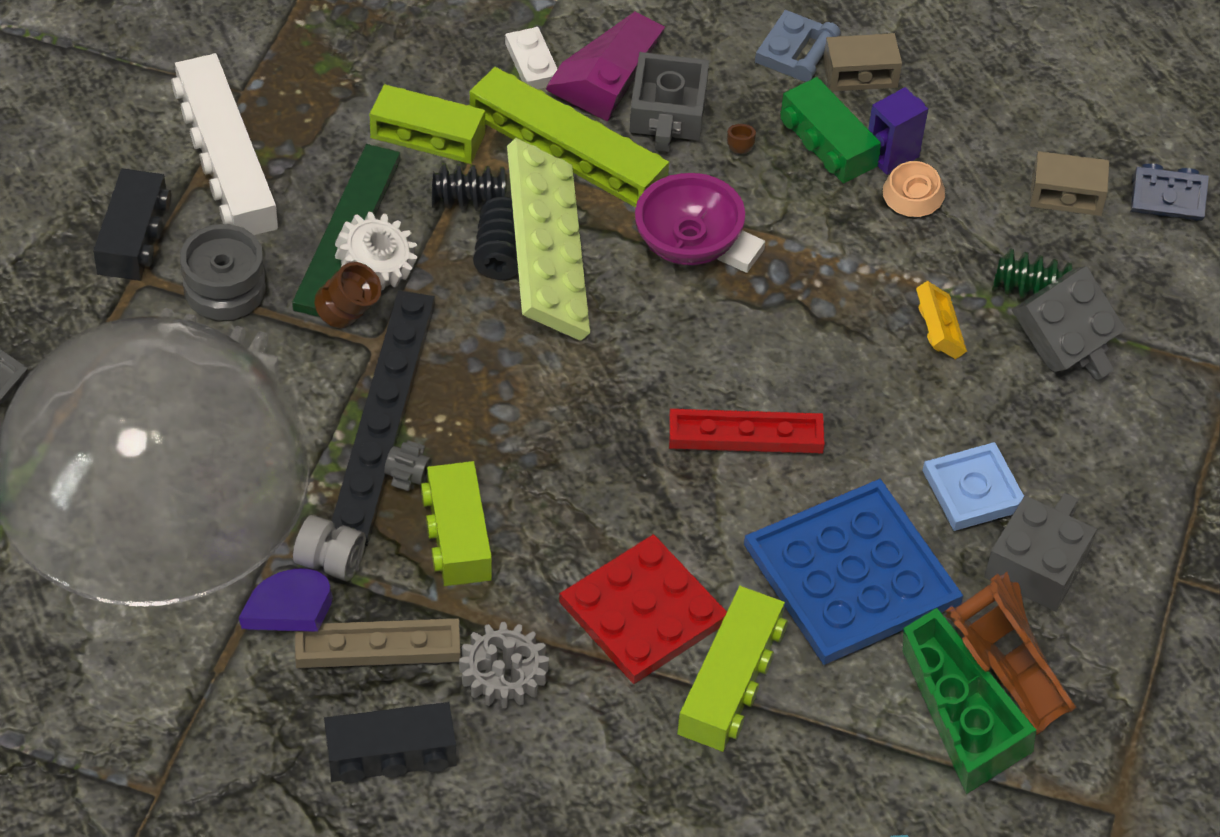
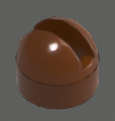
[727,124,756,155]

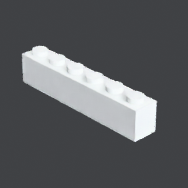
[171,53,278,235]

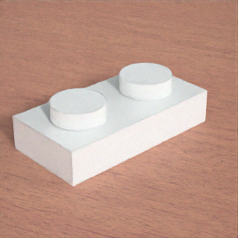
[505,27,557,89]

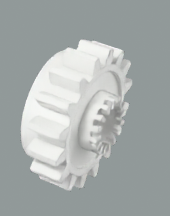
[335,212,417,290]

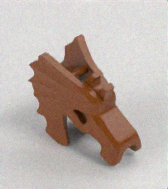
[945,571,1077,735]

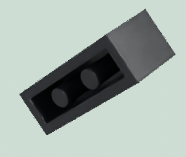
[93,168,171,281]
[324,702,456,783]

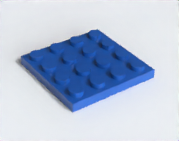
[744,478,963,665]

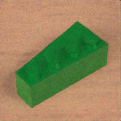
[902,608,1036,794]

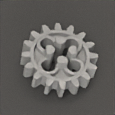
[459,622,549,708]

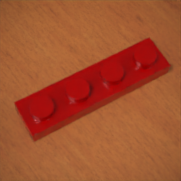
[669,409,824,453]

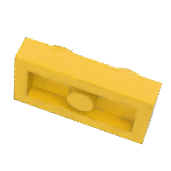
[916,281,967,359]

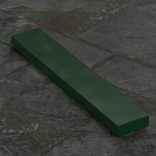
[292,144,400,318]

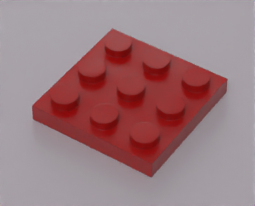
[559,534,727,684]

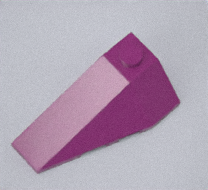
[546,12,665,122]

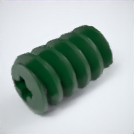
[992,248,1073,299]

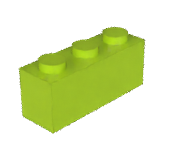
[369,84,485,164]
[421,461,492,586]

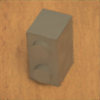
[823,33,902,91]
[1030,151,1109,216]

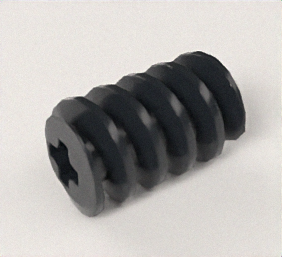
[432,163,507,211]
[473,197,518,280]

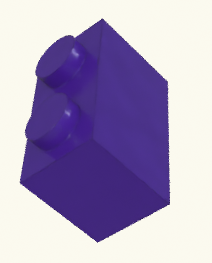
[868,87,928,175]

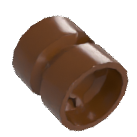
[314,262,382,328]

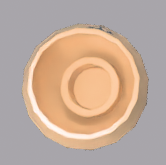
[883,161,945,217]

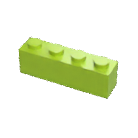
[677,585,788,752]

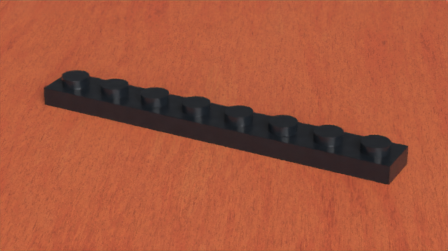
[332,290,435,547]

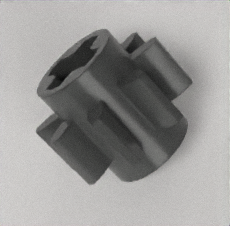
[384,440,432,491]

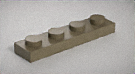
[295,618,460,668]

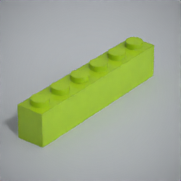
[470,67,669,208]

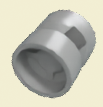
[293,515,366,582]

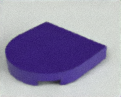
[239,569,333,632]

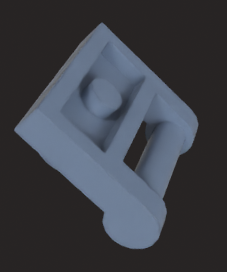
[755,10,841,82]

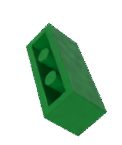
[780,77,881,184]

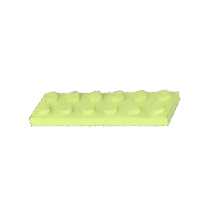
[507,138,590,341]

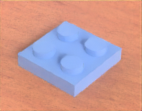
[922,442,1024,531]

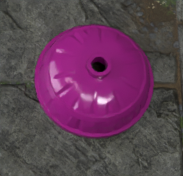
[635,173,745,265]

